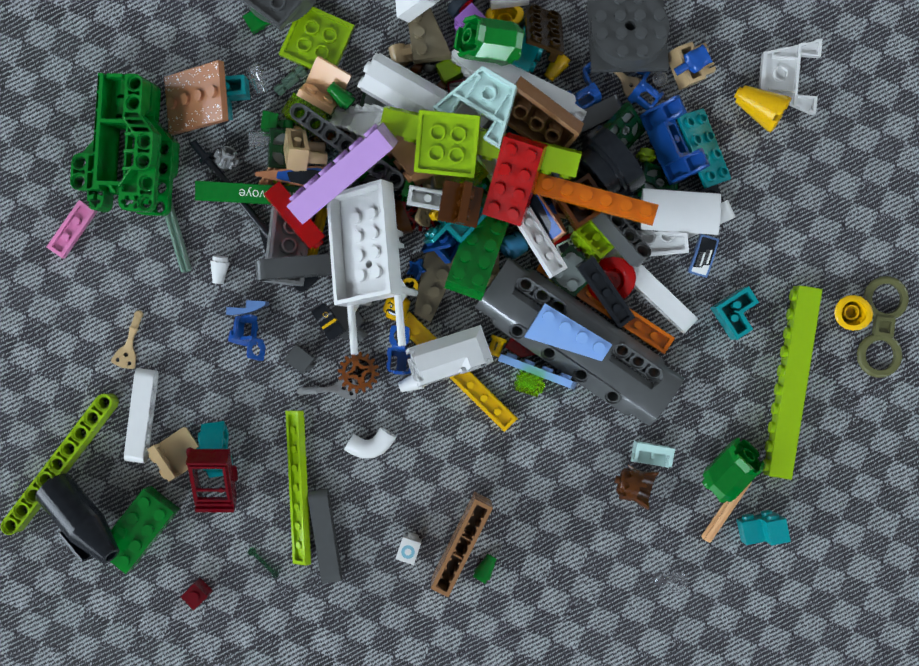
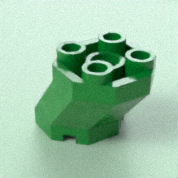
[454,15,525,66]
[702,437,765,503]

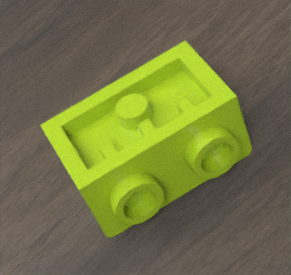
[570,221,615,262]

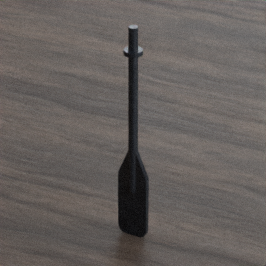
[190,140,318,292]

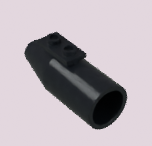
[35,473,120,564]

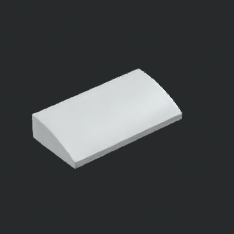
[638,188,721,235]

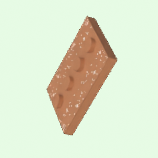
[164,60,229,135]

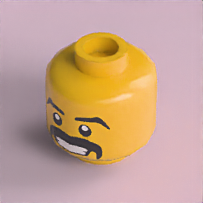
[383,297,410,321]

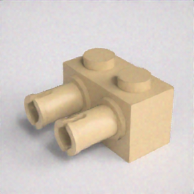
[668,41,716,91]
[283,128,328,172]

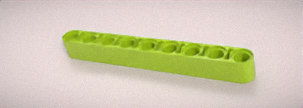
[1,393,119,535]

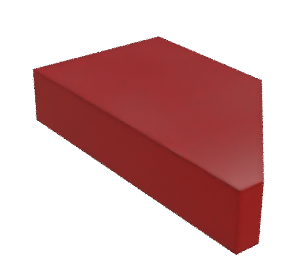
[505,338,536,358]

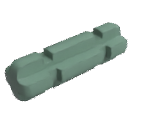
[273,65,307,96]

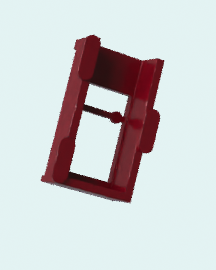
[186,447,238,512]

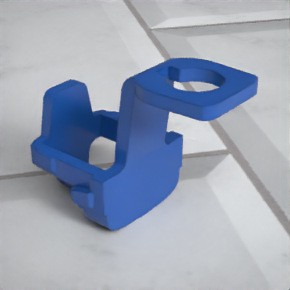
[567,62,602,110]
[627,72,665,110]
[228,314,266,361]
[387,325,411,375]

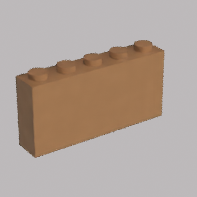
[431,492,493,597]

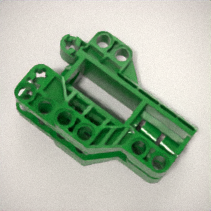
[70,73,180,217]

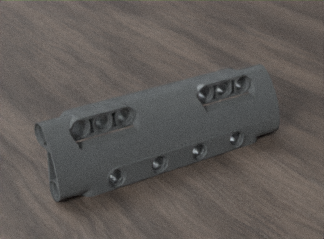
[475,257,684,426]

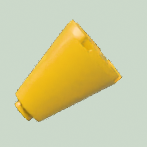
[734,85,792,133]

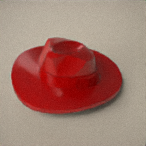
[587,257,636,302]

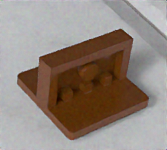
[437,180,484,228]

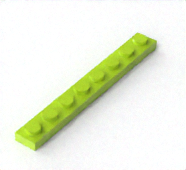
[285,410,311,566]

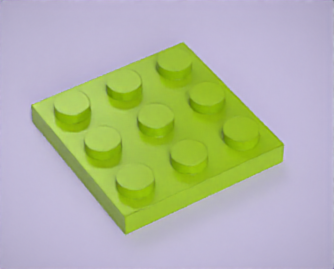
[279,7,355,70]
[414,110,481,178]

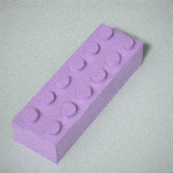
[287,123,399,225]

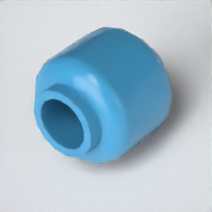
[500,231,528,259]

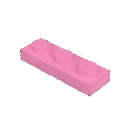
[47,200,97,259]

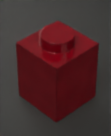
[180,578,213,611]

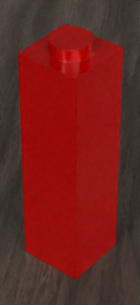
[264,181,325,249]

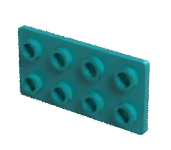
[677,109,731,188]
[422,183,487,243]

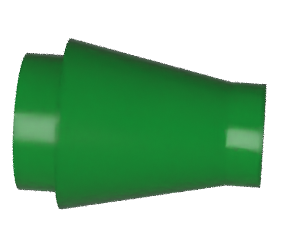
[326,82,356,111]
[473,554,497,584]

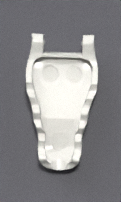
[329,103,384,139]

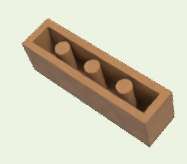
[386,135,435,186]

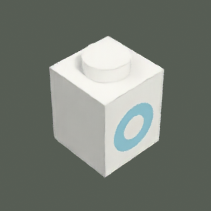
[396,532,422,565]

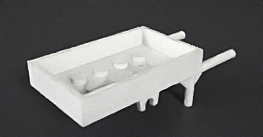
[327,179,418,355]

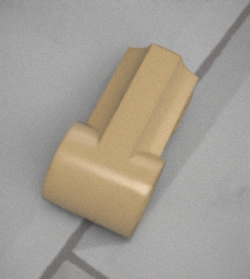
[388,43,413,67]

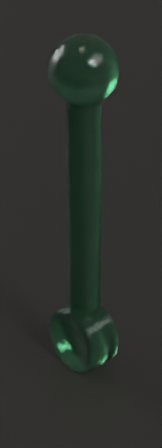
[248,547,279,578]

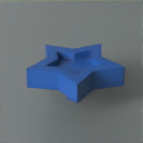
[407,258,427,281]

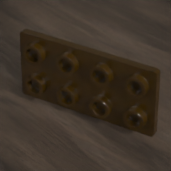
[525,4,565,63]

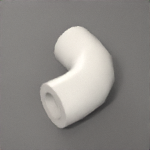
[344,427,396,459]

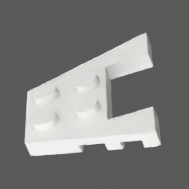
[758,39,823,115]

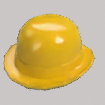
[485,6,524,24]
[834,295,873,331]

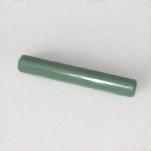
[161,202,192,273]

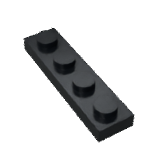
[576,255,635,329]

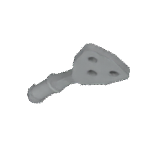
[297,379,357,400]

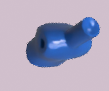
[674,44,713,76]

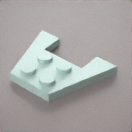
[433,66,517,149]

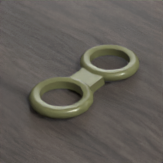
[857,276,909,378]

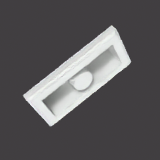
[406,185,442,211]

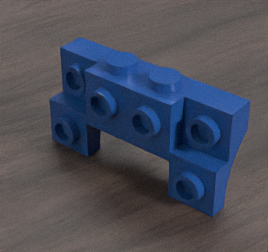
[639,95,710,185]

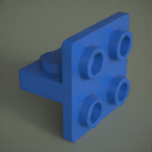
[421,222,460,264]

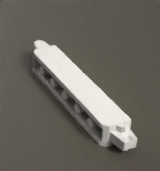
[451,49,587,122]

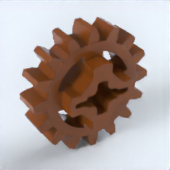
[338,352,379,394]

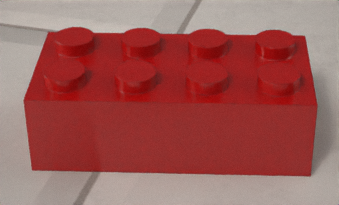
[482,132,547,226]

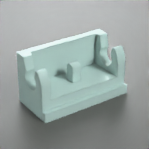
[631,441,675,468]

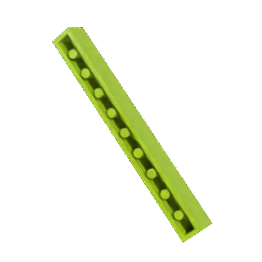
[381,105,582,179]
[763,285,823,480]

